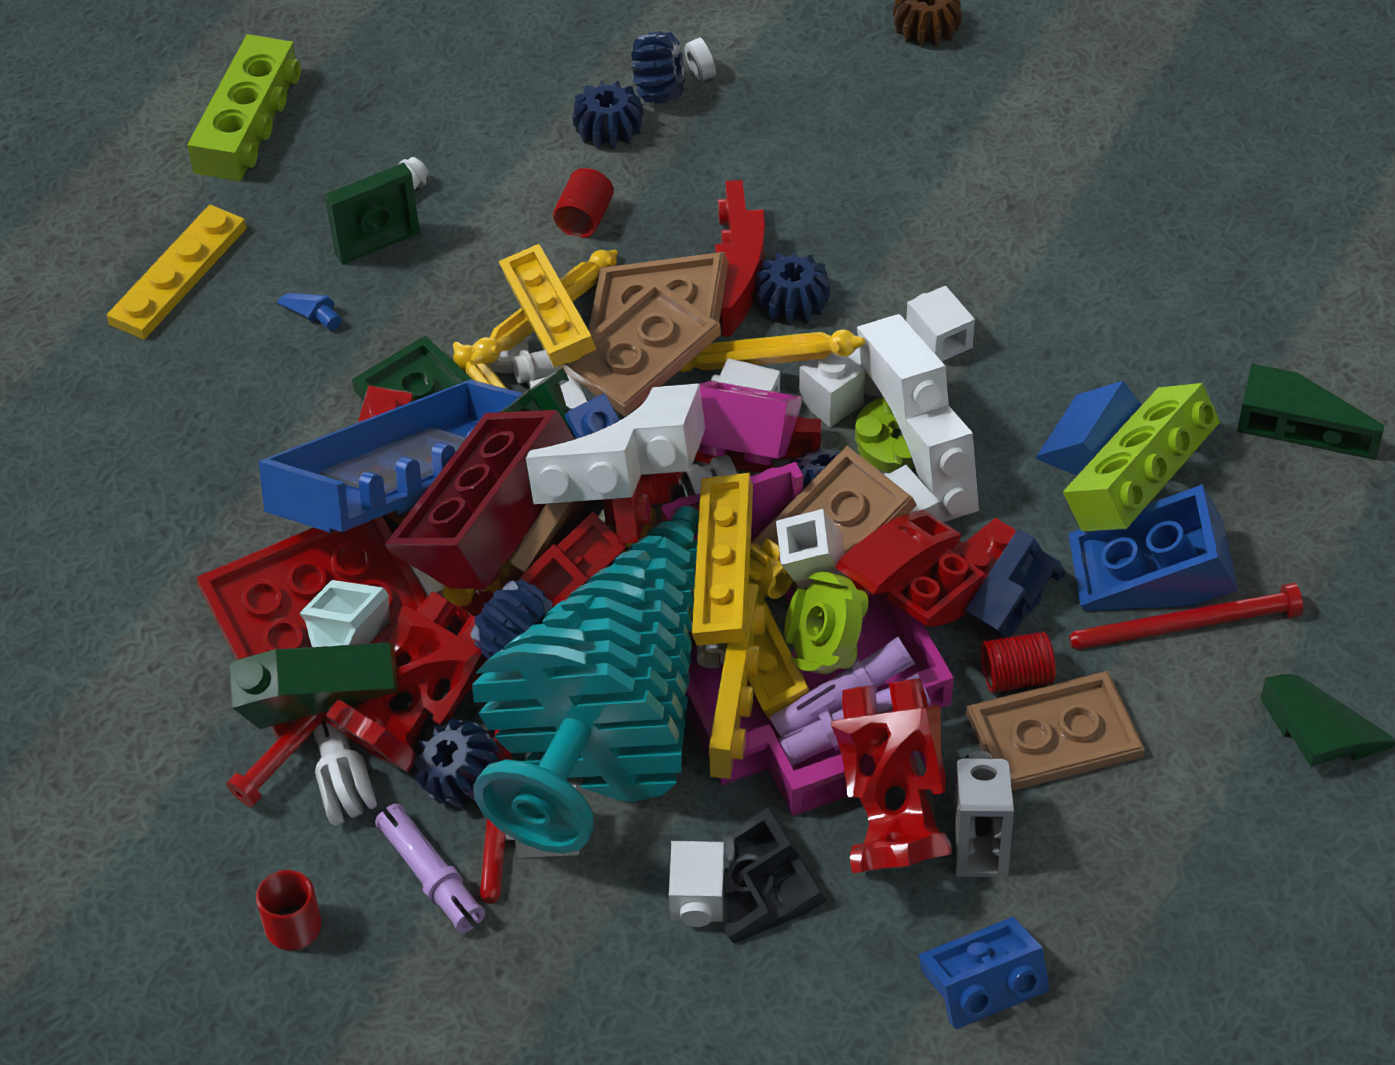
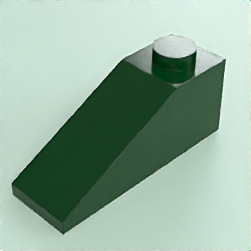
[1237,364,1385,460]
[229,643,398,729]

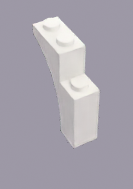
[857,314,979,522]
[526,384,706,504]

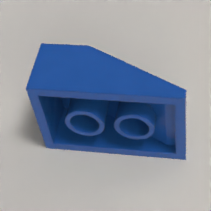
[1068,484,1238,611]

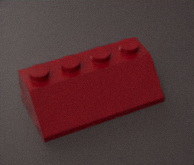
[385,410,575,589]

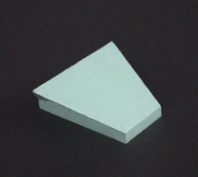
[299,580,390,647]

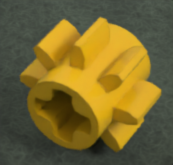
[749,538,793,604]

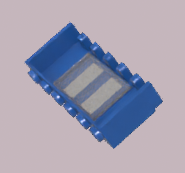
[258,379,523,533]

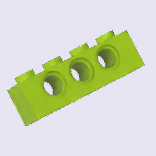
[187,34,301,182]
[1063,383,1220,531]

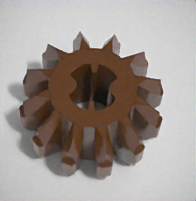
[893,0,962,47]

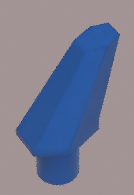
[276,293,342,331]

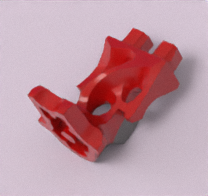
[325,592,488,773]
[831,678,952,873]

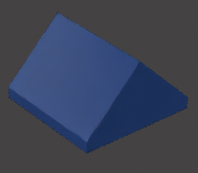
[1037,381,1142,476]

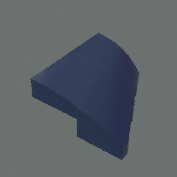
[965,528,1066,639]

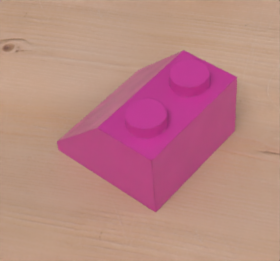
[697,380,802,465]

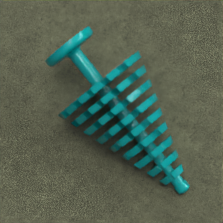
[472,506,699,854]

